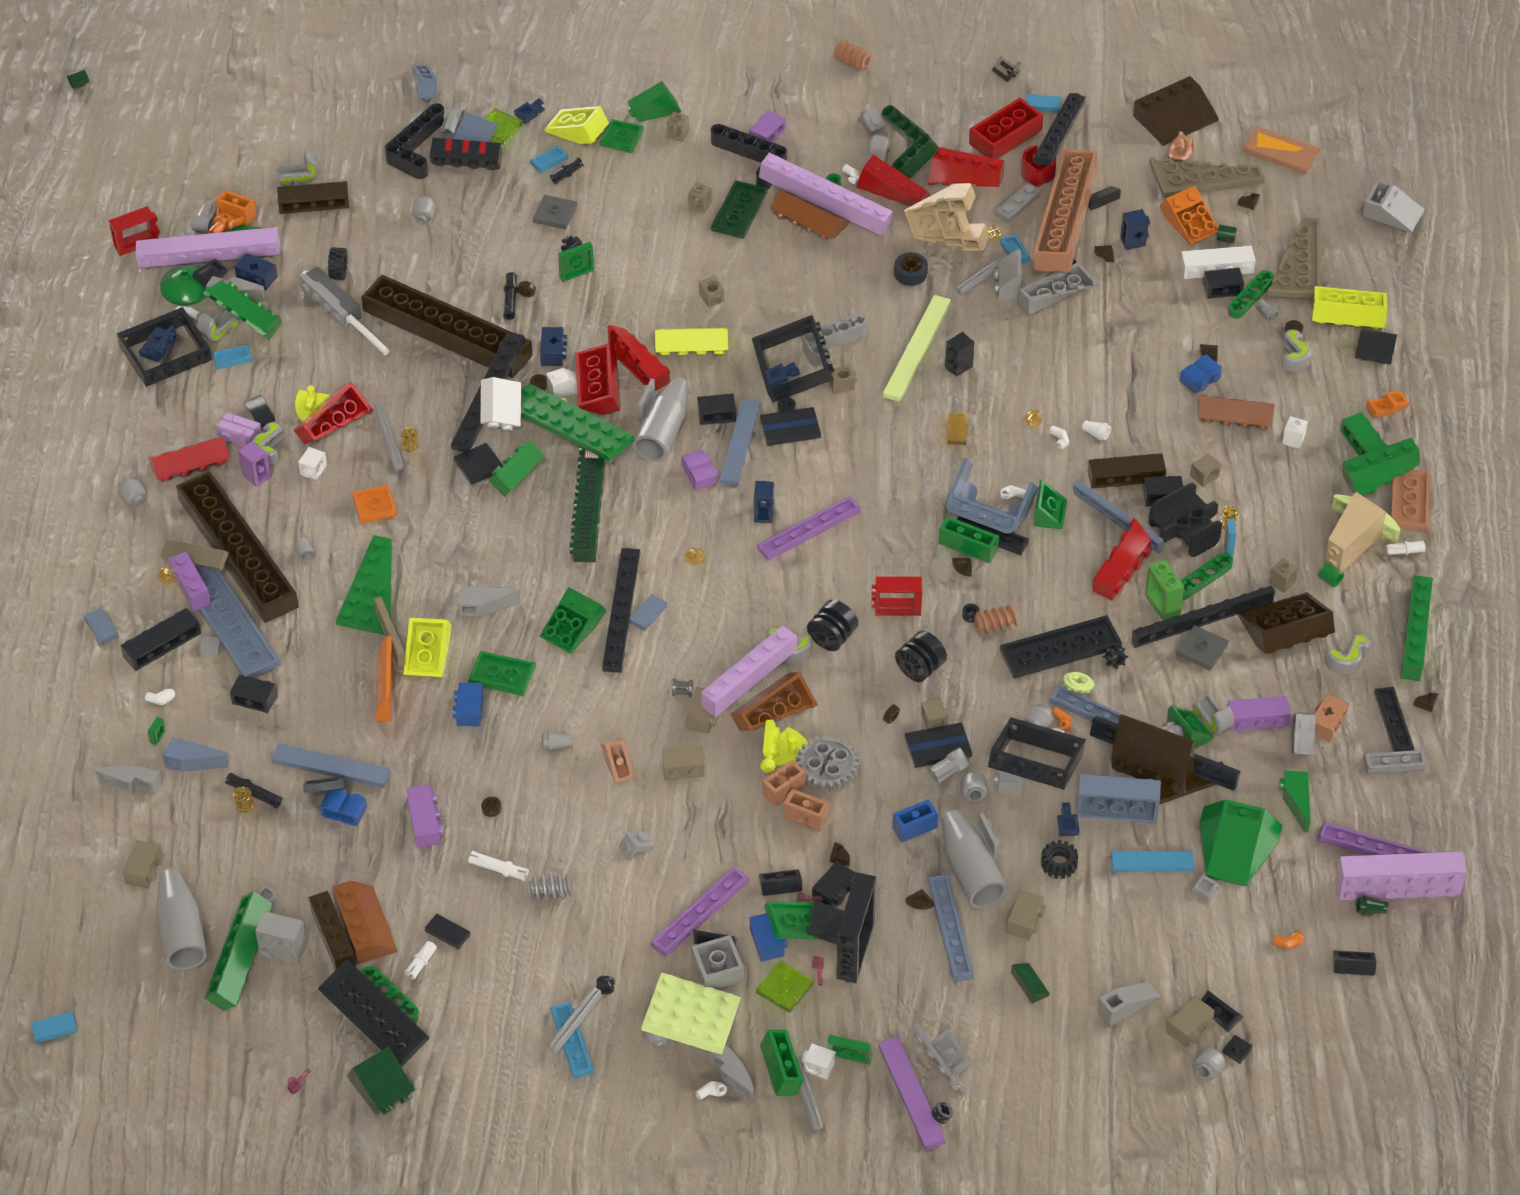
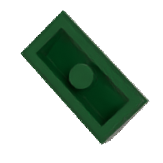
[1011,963,1050,1003]

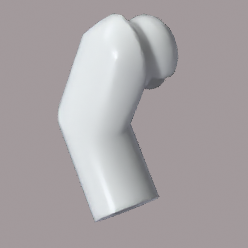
[842,164,860,185]
[1000,485,1026,500]

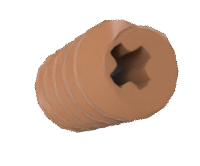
[833,41,872,70]
[974,604,1017,636]

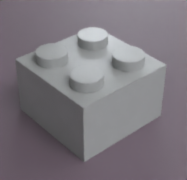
[255,911,307,964]
[691,935,744,989]

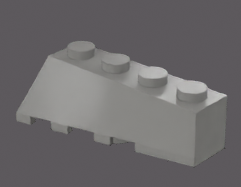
[1019,262,1099,315]

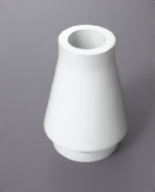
[1082,420,1111,440]

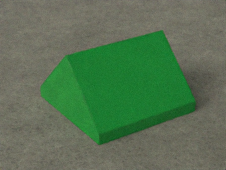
[1034,479,1067,529]
[1167,705,1214,749]

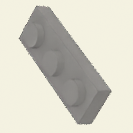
[995,183,1042,223]

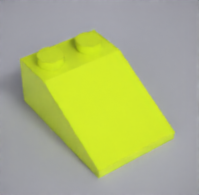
[544,106,609,144]
[403,618,452,677]

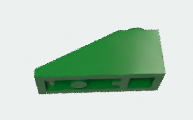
[1279,771,1311,832]

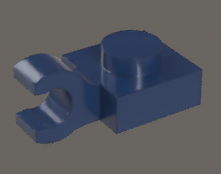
[514,99,545,124]
[765,362,800,388]
[1057,802,1080,837]

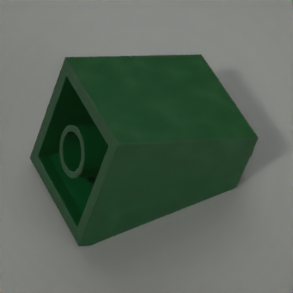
[347,1047,415,1115]

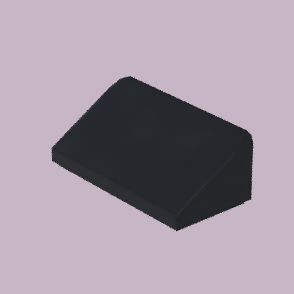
[1088,186,1121,211]
[759,869,802,896]
[693,930,737,945]
[1333,950,1377,976]
[1201,991,1244,1032]

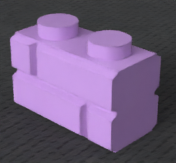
[217,413,262,447]

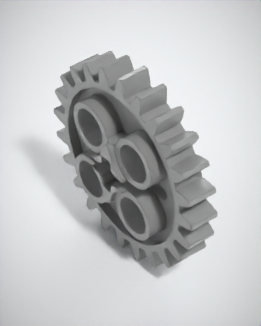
[796,735,860,792]

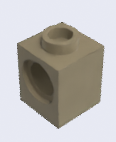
[667,112,690,142]
[688,182,712,213]
[699,275,724,308]
[829,365,857,394]
[1190,453,1221,487]
[1269,558,1298,593]
[921,698,948,729]

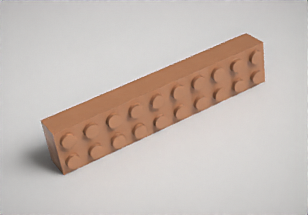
[1033,149,1098,272]

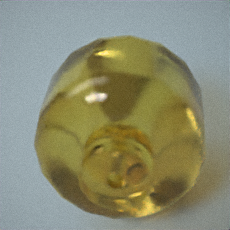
[987,225,1002,242]
[1023,410,1043,427]
[685,547,705,566]
[158,567,176,585]

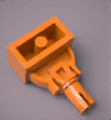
[207,190,257,234]

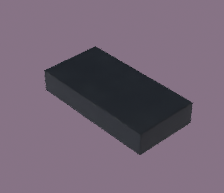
[192,259,228,288]
[425,913,470,950]

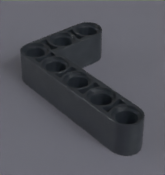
[385,103,444,179]
[710,124,787,189]

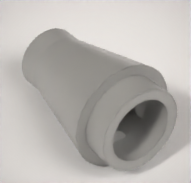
[542,731,571,751]

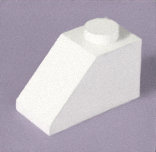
[546,368,577,398]

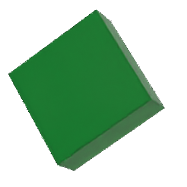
[147,717,166,745]

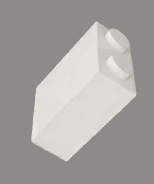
[481,377,521,431]

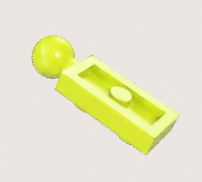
[760,720,780,774]

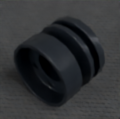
[807,599,858,652]
[895,630,947,683]

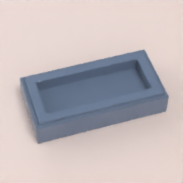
[629,594,667,631]
[84,608,119,645]

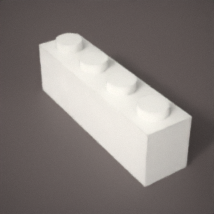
[1180,246,1256,279]

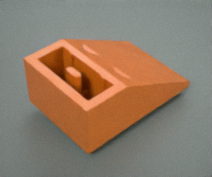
[1159,186,1218,245]

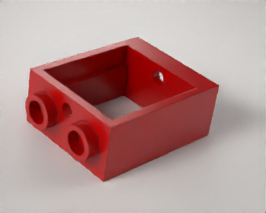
[108,206,160,256]
[871,576,922,616]

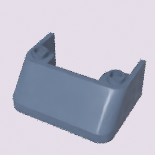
[946,458,1038,534]

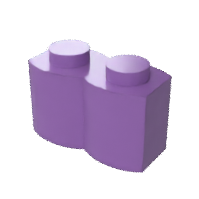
[681,449,718,490]

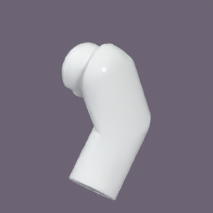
[175,306,201,321]
[1049,426,1069,449]
[145,688,175,706]
[695,1081,727,1100]

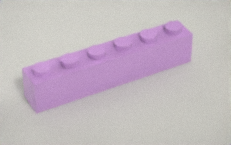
[701,625,797,718]

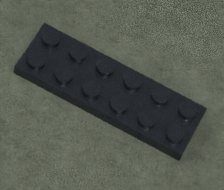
[999,615,1122,679]
[318,959,430,1067]

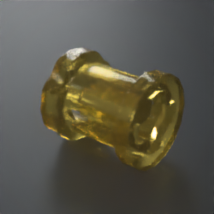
[401,428,418,452]
[1221,506,1239,530]
[234,787,254,813]

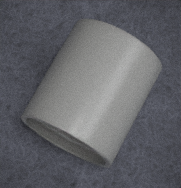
[293,538,316,563]

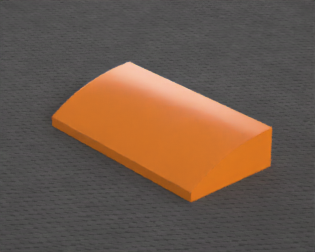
[375,636,393,721]

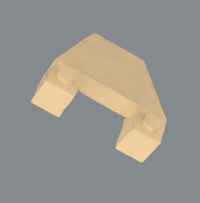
[904,183,990,251]

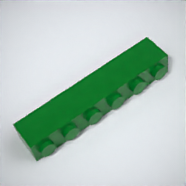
[1401,575,1433,681]
[204,891,272,1011]

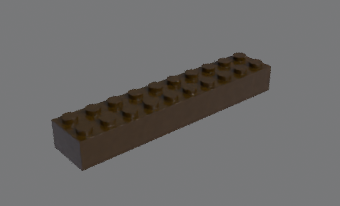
[361,274,533,379]
[176,470,299,623]

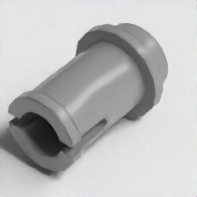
[1256,299,1279,321]

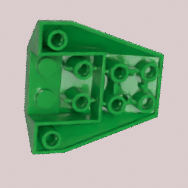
[1199,799,1283,887]

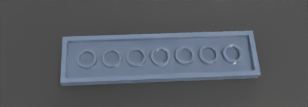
[195,566,280,678]

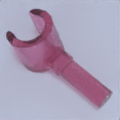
[795,892,822,902]
[812,956,824,986]
[287,1068,311,1094]

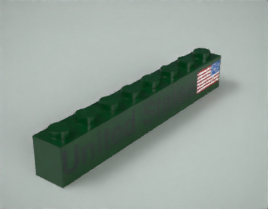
[569,446,605,562]

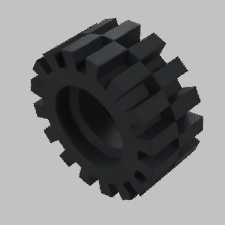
[328,247,348,280]
[1041,840,1078,879]

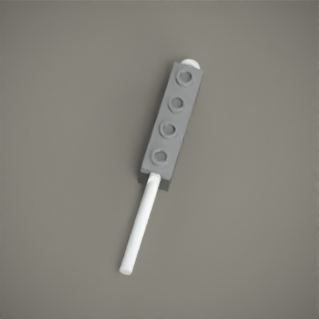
[300,266,389,355]

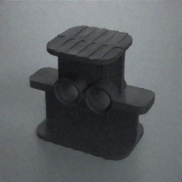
[1148,483,1222,557]

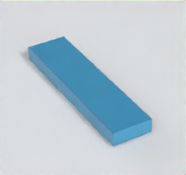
[1111,851,1194,872]
[550,1002,594,1079]

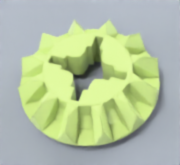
[1063,672,1094,694]

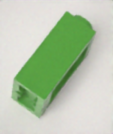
[1145,560,1184,621]

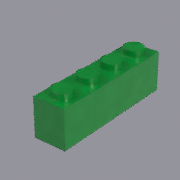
[203,280,282,340]
[1342,437,1420,497]

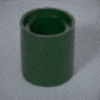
[67,68,89,89]
[1217,224,1237,243]

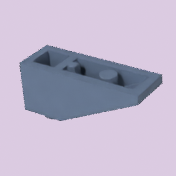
[412,65,437,101]
[163,737,229,772]

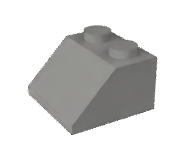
[994,249,1022,300]

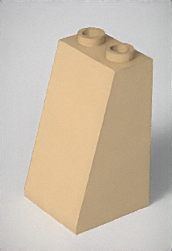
[1324,492,1386,572]

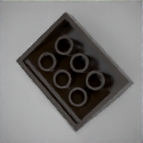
[1133,76,1219,146]
[1238,592,1335,654]
[1111,714,1194,796]

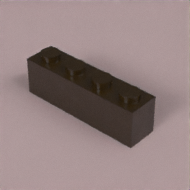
[277,181,350,214]
[1087,453,1166,489]
[308,890,356,970]

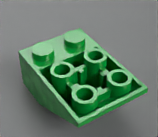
[539,587,606,654]

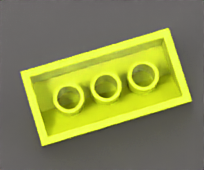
[1312,286,1387,329]
[655,328,728,355]

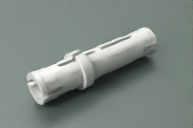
[468,851,529,881]

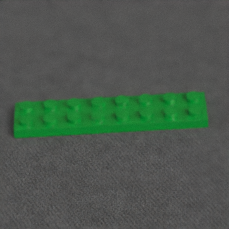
[521,383,635,462]

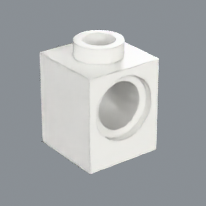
[1282,416,1308,449]
[298,447,327,480]
[802,1044,836,1080]

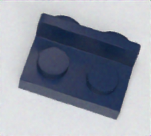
[139,326,177,362]

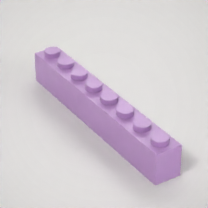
[759,153,893,236]
[136,227,280,268]

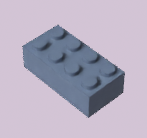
[1076,774,1161,824]

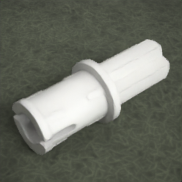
[1386,540,1425,556]
[404,941,437,979]

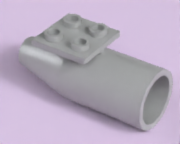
[632,377,689,462]
[941,810,1007,908]
[156,869,207,970]

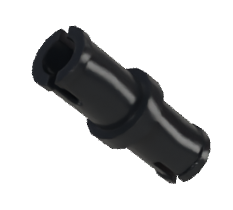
[550,157,584,184]

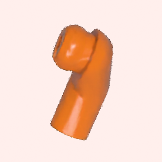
[1052,707,1072,732]
[1273,931,1304,949]

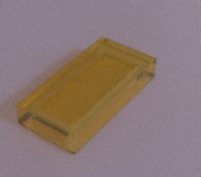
[948,413,967,445]

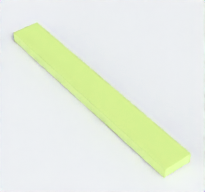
[883,295,951,402]

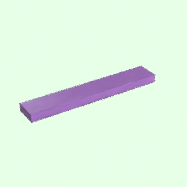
[757,496,861,561]
[1318,822,1432,855]
[651,867,749,957]
[878,1037,945,1150]

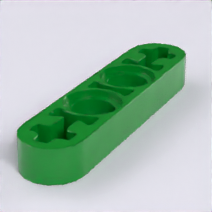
[1228,270,1274,319]
[1180,553,1233,600]
[360,966,419,1024]

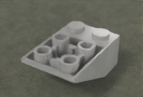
[1362,179,1424,233]

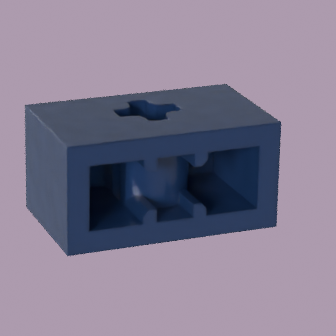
[1120,209,1150,250]
[234,253,278,290]
[540,327,568,366]
[754,481,774,523]

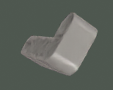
[802,314,868,366]

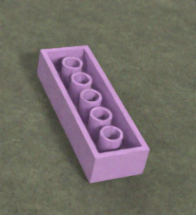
[1336,852,1467,901]

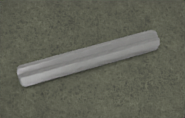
[956,253,1008,295]
[548,987,602,1054]
[796,1056,823,1131]

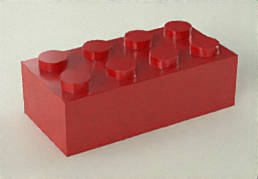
[969,97,1044,159]

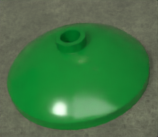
[160,264,207,306]

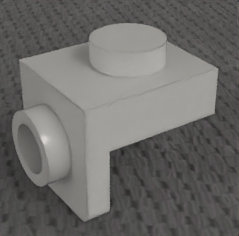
[857,108,886,134]
[619,831,655,860]

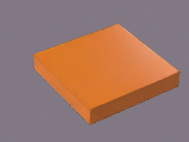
[352,485,397,524]

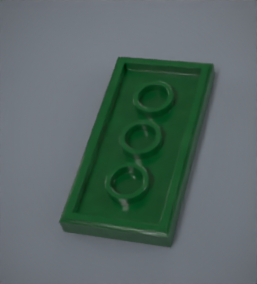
[711,180,768,239]

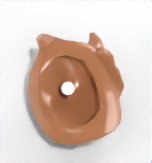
[1168,131,1195,160]

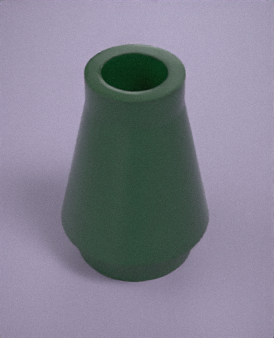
[1356,895,1388,916]

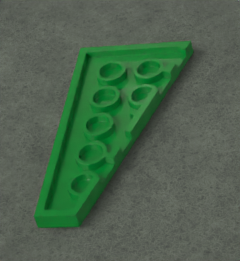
[336,535,392,635]

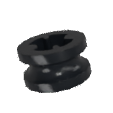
[962,603,980,623]
[596,976,615,995]
[931,1102,953,1124]

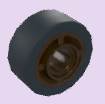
[894,252,928,286]

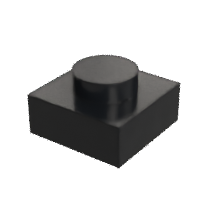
[1223,1035,1253,1064]

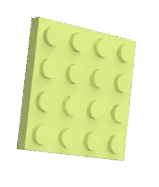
[641,972,741,1055]

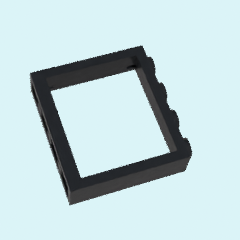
[117,307,212,387]
[752,315,835,403]
[988,717,1086,790]
[837,872,876,984]

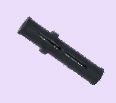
[503,272,518,320]
[225,772,283,809]

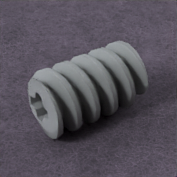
[529,873,571,901]

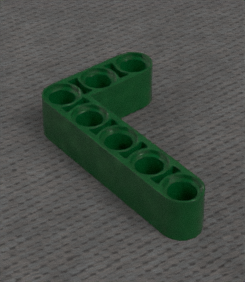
[881,105,938,178]

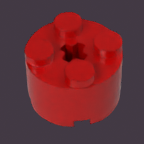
[1021,145,1057,187]

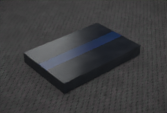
[760,407,821,446]
[905,722,972,768]

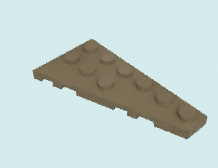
[1149,157,1265,198]
[1267,217,1321,299]

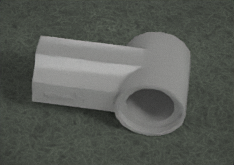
[440,107,464,139]
[191,200,217,233]
[929,747,970,783]

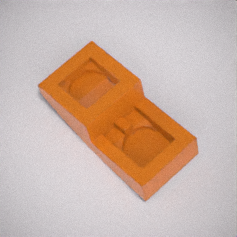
[1366,391,1410,418]

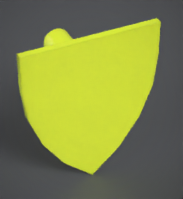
[295,385,330,421]
[775,727,808,766]

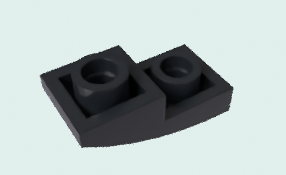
[244,395,276,427]

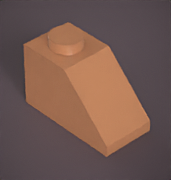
[600,737,634,783]

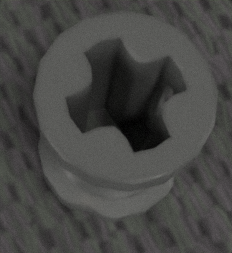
[672,678,693,697]

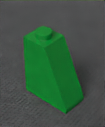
[627,81,682,122]

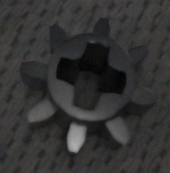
[561,235,582,252]
[1102,644,1128,669]

